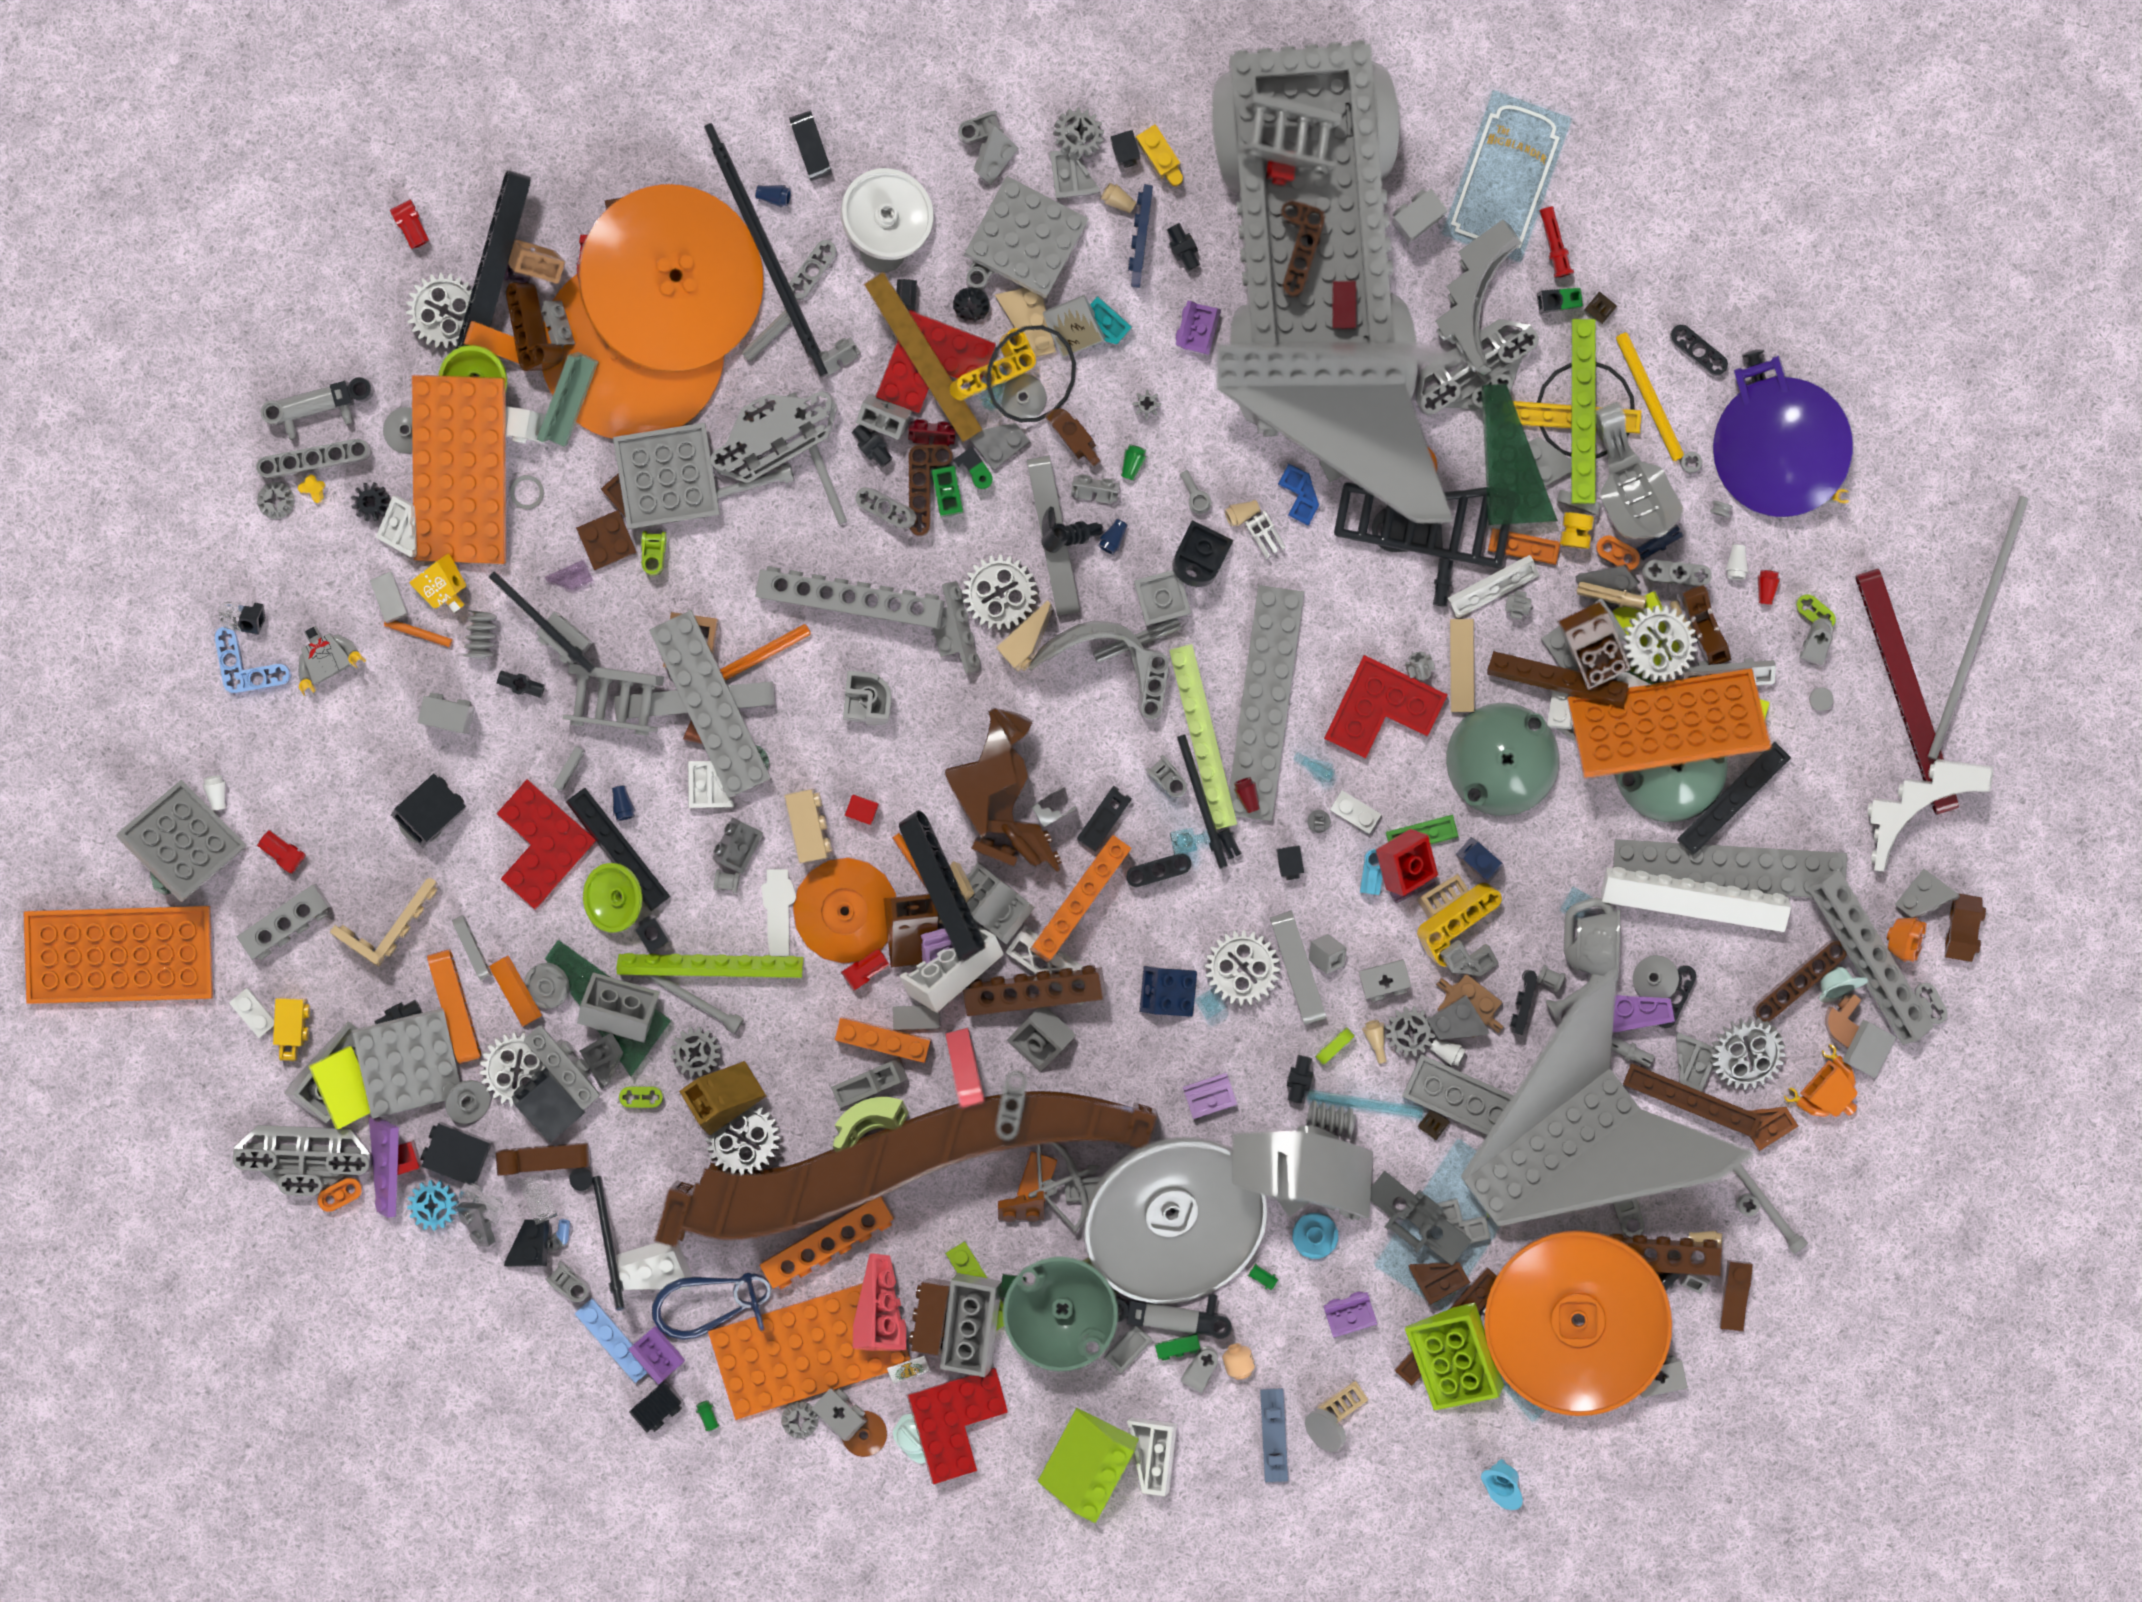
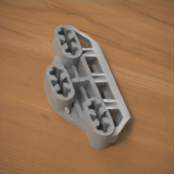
[1416,319,1539,415]
[710,391,838,483]
[233,1125,372,1196]

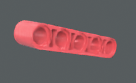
[945,1027,984,1107]

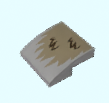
[1043,294,1105,357]

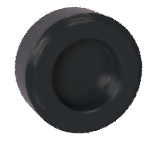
[569,1167,593,1191]

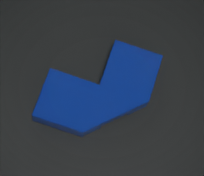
[1278,463,1319,526]

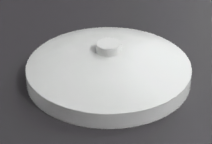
[840,168,933,260]

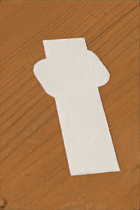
[761,869,796,956]

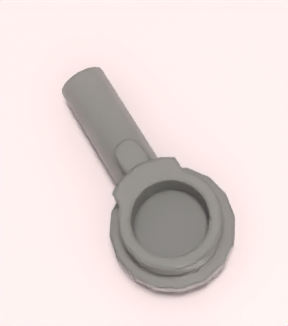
[1180,470,1212,514]

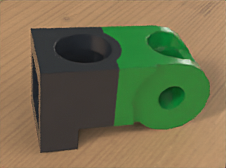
[1537,288,1583,314]
[953,447,993,489]

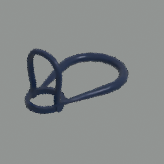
[652,1273,771,1340]

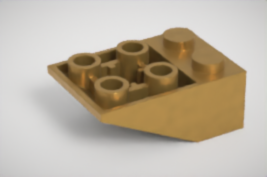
[679,1061,767,1136]

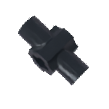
[1167,223,1201,271]
[851,424,893,468]
[496,670,545,698]
[374,999,423,1024]
[1286,1055,1314,1103]

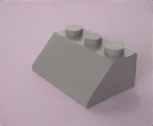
[577,972,660,1043]

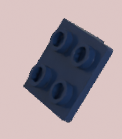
[1139,966,1197,1017]

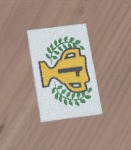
[887,1356,930,1384]

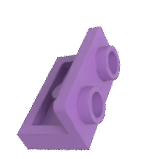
[1176,300,1221,355]
[1323,1292,1377,1338]
[628,1326,685,1384]

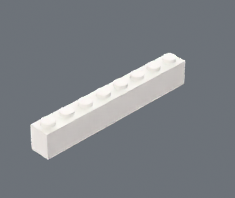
[1601,867,1791,932]

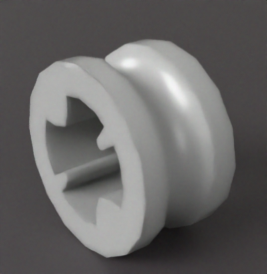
[1680,451,1702,473]
[1710,500,1733,518]

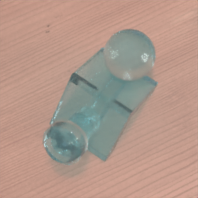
[1170,828,1210,855]

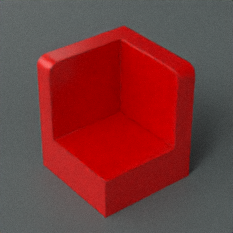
[844,795,879,825]
[397,1140,422,1175]

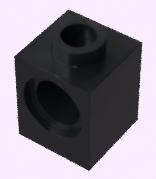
[1110,130,1140,168]
[1276,845,1304,880]
[635,916,671,953]

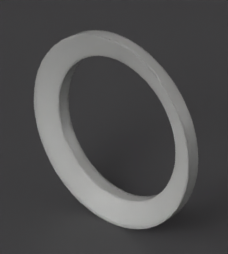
[510,475,544,509]

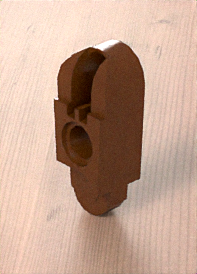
[1045,408,1101,467]

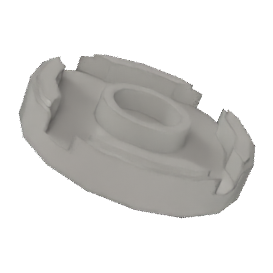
[524,963,570,1009]
[1305,1409,1346,1452]

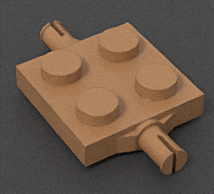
[1436,974,1504,1038]

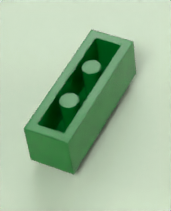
[1155,1334,1201,1361]

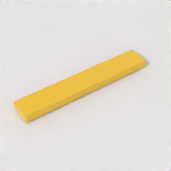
[1500,400,1642,434]

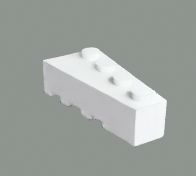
[899,927,1004,1013]

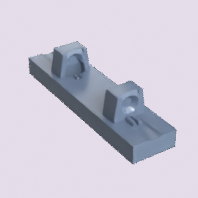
[1260,1388,1288,1482]

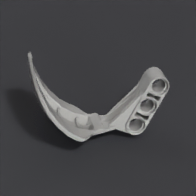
[1595,401,1683,539]
[1029,621,1169,719]

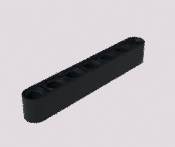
[899,810,985,961]

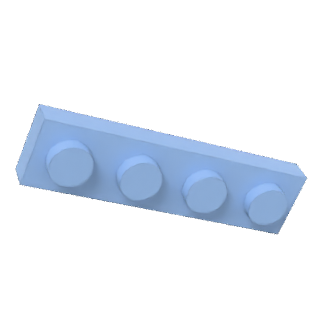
[574,1298,648,1383]

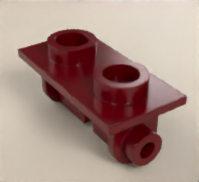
[908,419,956,447]

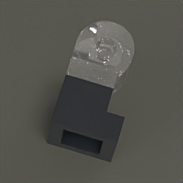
[218,602,266,635]

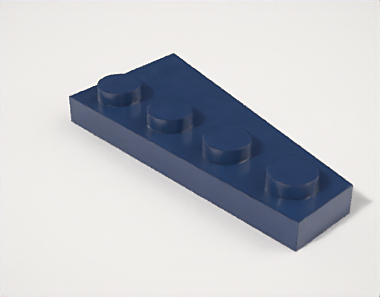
[1128,184,1153,288]

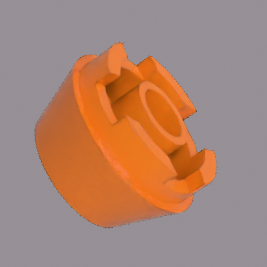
[1887,918,1927,962]

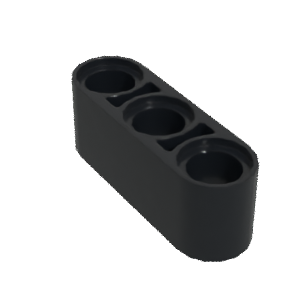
[789,110,833,181]
[1126,853,1192,887]

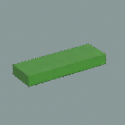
[1385,814,1459,844]

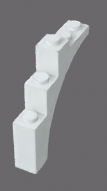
[1867,759,1994,872]

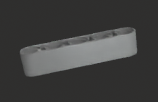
[256,439,371,478]
[1270,910,1326,1025]

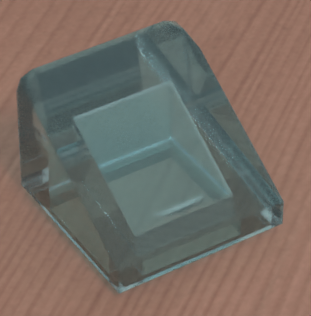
[1559,887,1593,920]
[1194,987,1226,1020]

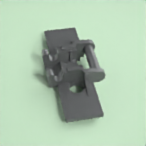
[1370,1170,1472,1265]

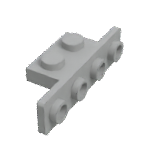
[933,581,981,674]
[524,1025,600,1109]

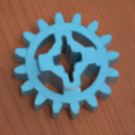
[407,1180,459,1231]

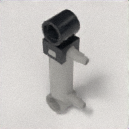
[260,377,374,440]

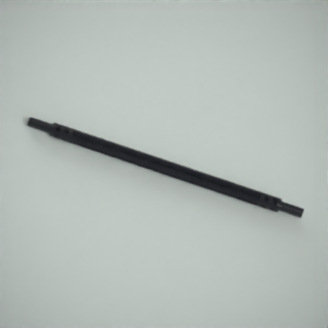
[704,123,828,377]

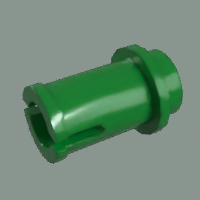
[1248,1263,1278,1290]
[696,1400,720,1431]

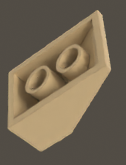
[996,601,1054,672]

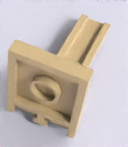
[330,878,438,967]

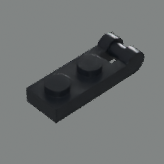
[1076,785,1132,852]
[1509,970,1537,1035]

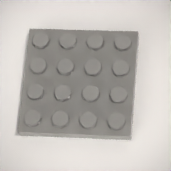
[964,176,1089,299]
[613,423,720,530]
[115,780,247,903]
[351,1008,460,1119]

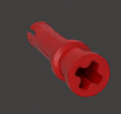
[1539,206,1574,278]

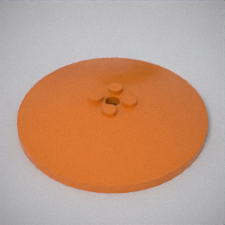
[578,184,763,371]
[542,269,725,439]
[1484,1230,1672,1416]

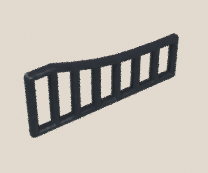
[1334,482,1516,568]

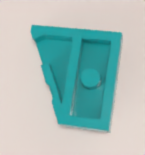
[1090,296,1133,344]

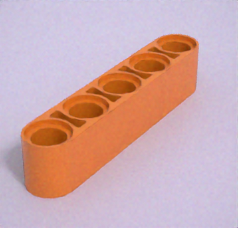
[427,949,482,1064]

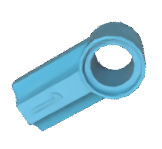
[1360,849,1382,895]

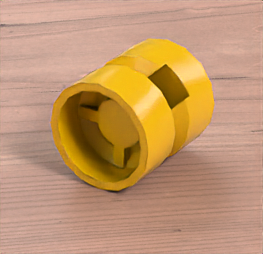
[1560,512,1594,549]

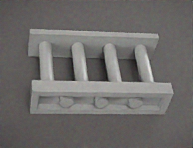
[1240,93,1342,175]
[562,664,664,736]

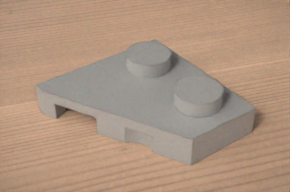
[973,123,1019,185]
[1518,437,1571,489]

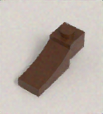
[1719,1260,1753,1331]

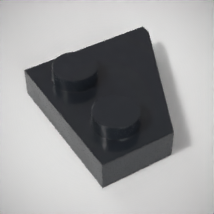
[504,1219,549,1267]

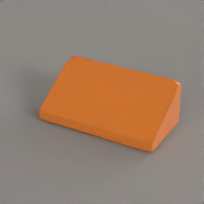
[1017,1151,1057,1201]

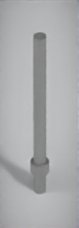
[787,392,847,525]

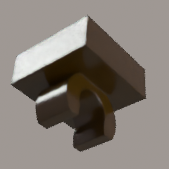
[1584,291,1617,324]
[1417,1109,1450,1140]

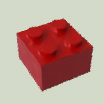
[1376,829,1438,896]

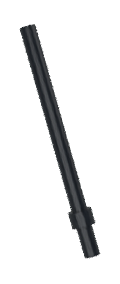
[488,571,596,674]
[1177,734,1228,869]
[593,1176,625,1311]

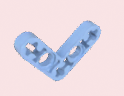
[215,627,291,693]

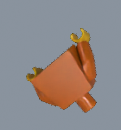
[1784,1044,1858,1117]

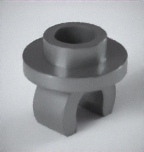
[1307,810,1331,833]

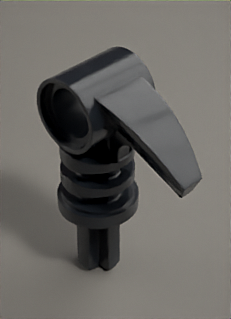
[1041,506,1103,553]

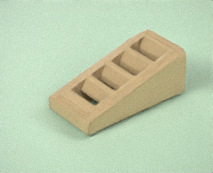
[1417,874,1469,919]
[1317,1380,1368,1423]

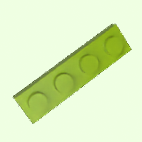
[945,1241,1004,1331]

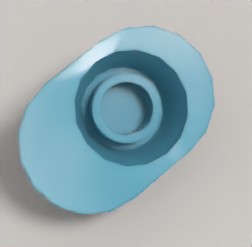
[1481,1459,1523,1510]

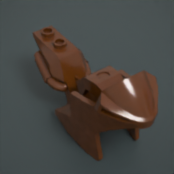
[945,708,1062,872]

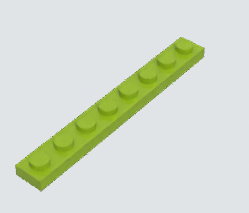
[1571,319,1595,504]
[616,953,804,978]

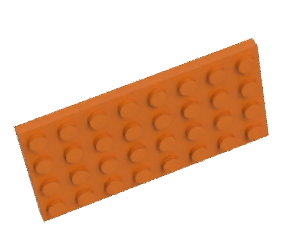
[412,374,506,564]
[1567,668,1771,778]
[24,906,213,1004]
[708,1283,911,1420]

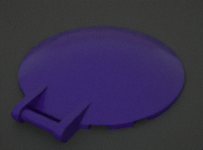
[1713,355,1854,517]

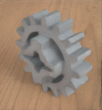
[1053,107,1104,159]
[1385,1006,1435,1056]
[670,1026,721,1077]

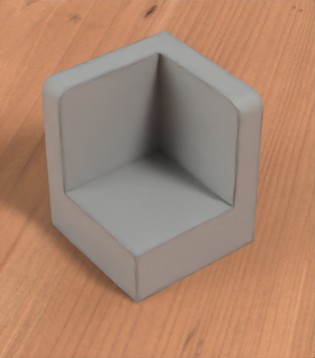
[1309,934,1347,974]

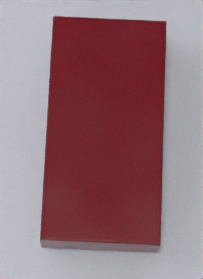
[1333,281,1356,329]

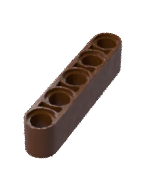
[1753,940,1847,1022]

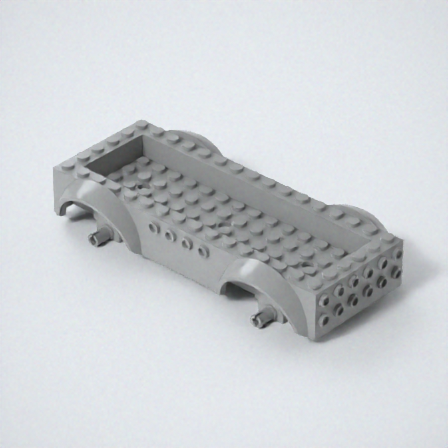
[1212,41,1418,437]

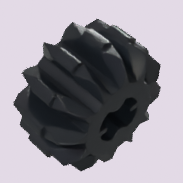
[351,482,391,521]

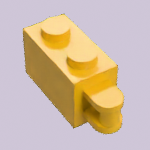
[1136,124,1183,187]
[273,997,310,1062]

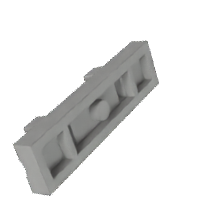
[1681,658,1776,685]

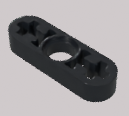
[1670,325,1728,376]
[1658,965,1696,1028]

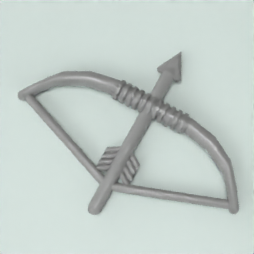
[1028,1142,1101,1233]

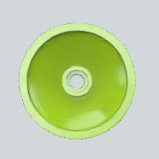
[438,345,507,393]
[583,863,642,933]

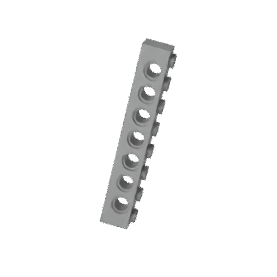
[755,566,944,629]
[1808,869,1934,1045]

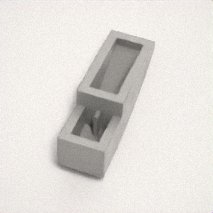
[831,1058,908,1108]

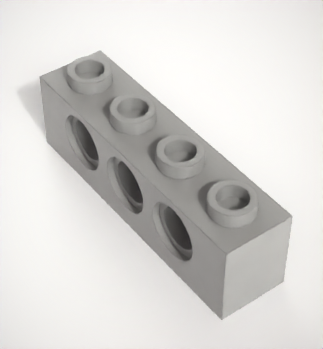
[236,884,332,960]

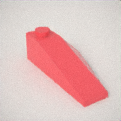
[853,1253,906,1351]

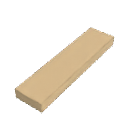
[1450,619,1475,712]

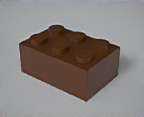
[909,1278,951,1356]

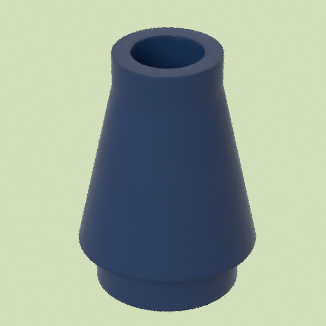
[755,185,791,208]
[1098,519,1128,555]
[612,785,636,821]

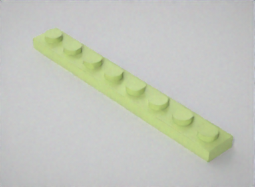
[1169,644,1237,829]

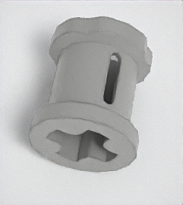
[713,869,740,893]
[1536,965,1565,993]
[1736,1194,1760,1216]

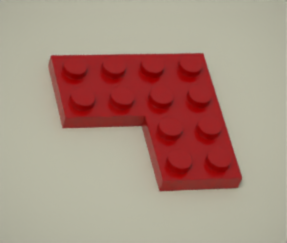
[875,309,996,413]
[1324,655,1448,759]
[496,779,596,910]
[907,1368,1008,1485]

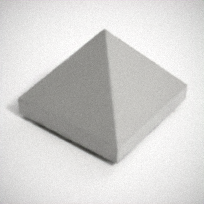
[1680,1274,1710,1294]

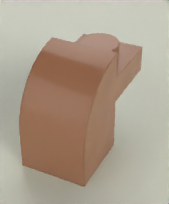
[1825,993,1861,1048]

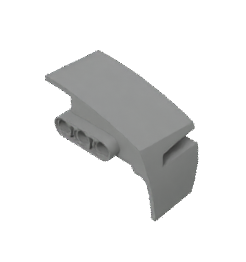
[1233,1125,1373,1218]

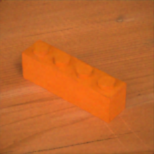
[835,1016,931,1063]

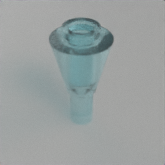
[979,369,1007,411]
[1293,752,1336,784]

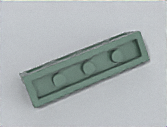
[537,352,599,447]

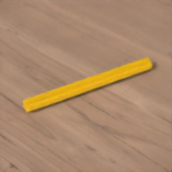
[1616,332,1684,461]

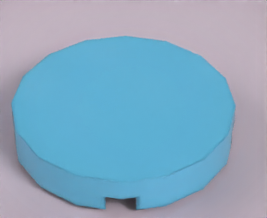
[1292,1213,1338,1259]

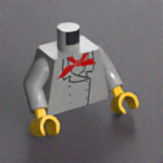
[298,626,366,696]

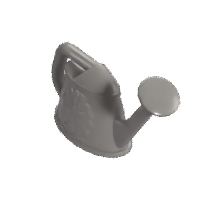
[1546,897,1620,1022]

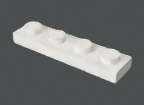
[1448,555,1540,619]

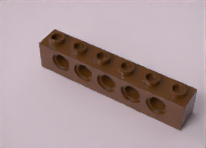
[963,965,1106,1016]
[1610,1233,1722,1276]

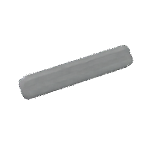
[742,309,791,361]

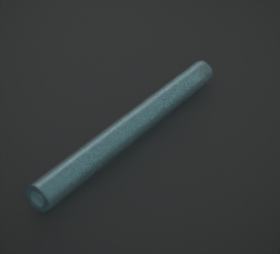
[1307,1089,1423,1119]

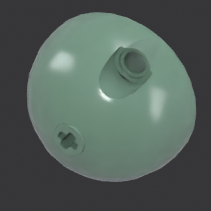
[1446,703,1560,816]
[1614,756,1728,822]
[1003,1257,1118,1371]

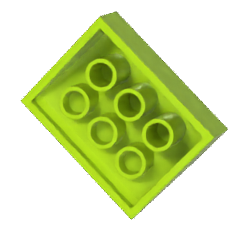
[1404,1303,1504,1411]
[1037,1407,1139,1524]

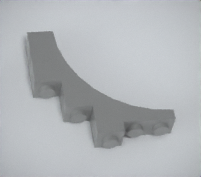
[1435,219,1522,375]

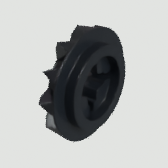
[953,287,990,323]

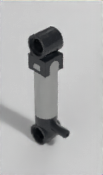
[1115,1294,1232,1339]

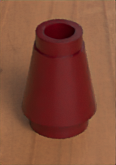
[1234,777,1260,813]

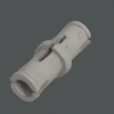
[1611,1035,1655,1068]

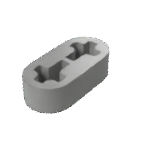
[1556,490,1602,515]
[1914,982,1948,1024]

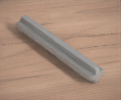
[1093,618,1181,663]

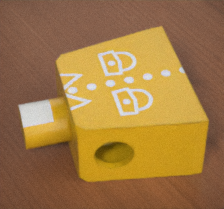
[409,553,466,613]

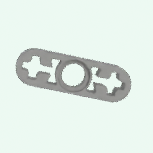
[789,240,837,300]
[856,487,916,528]
[452,915,492,980]

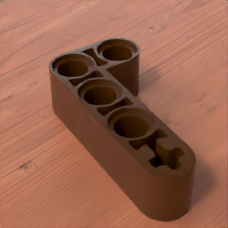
[1280,200,1325,298]
[506,283,563,371]
[909,445,953,537]
[495,1143,590,1176]

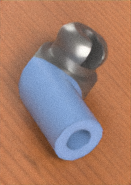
[548,1219,570,1252]

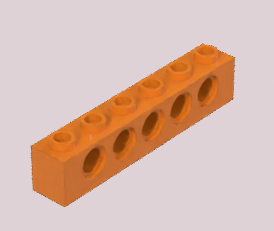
[1029,835,1131,963]
[759,1196,895,1290]

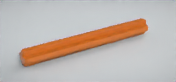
[720,624,811,681]

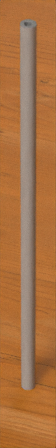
[1928,496,2028,760]

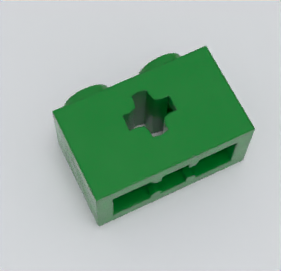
[932,466,964,517]

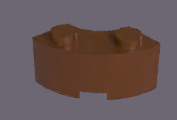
[1945,893,1986,962]

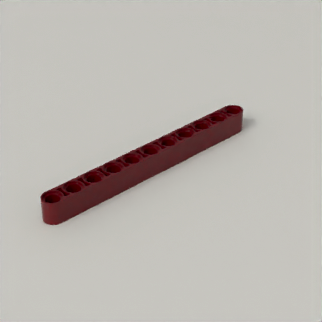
[1855,568,1959,815]

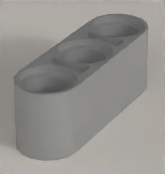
[997,1070,1027,1139]

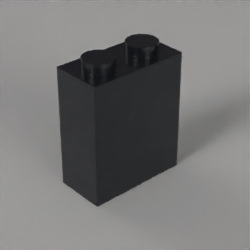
[391,773,466,848]
[511,1067,586,1143]
[420,1122,492,1186]

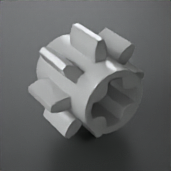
[1132,389,1161,419]
[1505,590,1532,619]
[1405,652,1435,681]

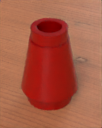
[1757,570,1781,605]

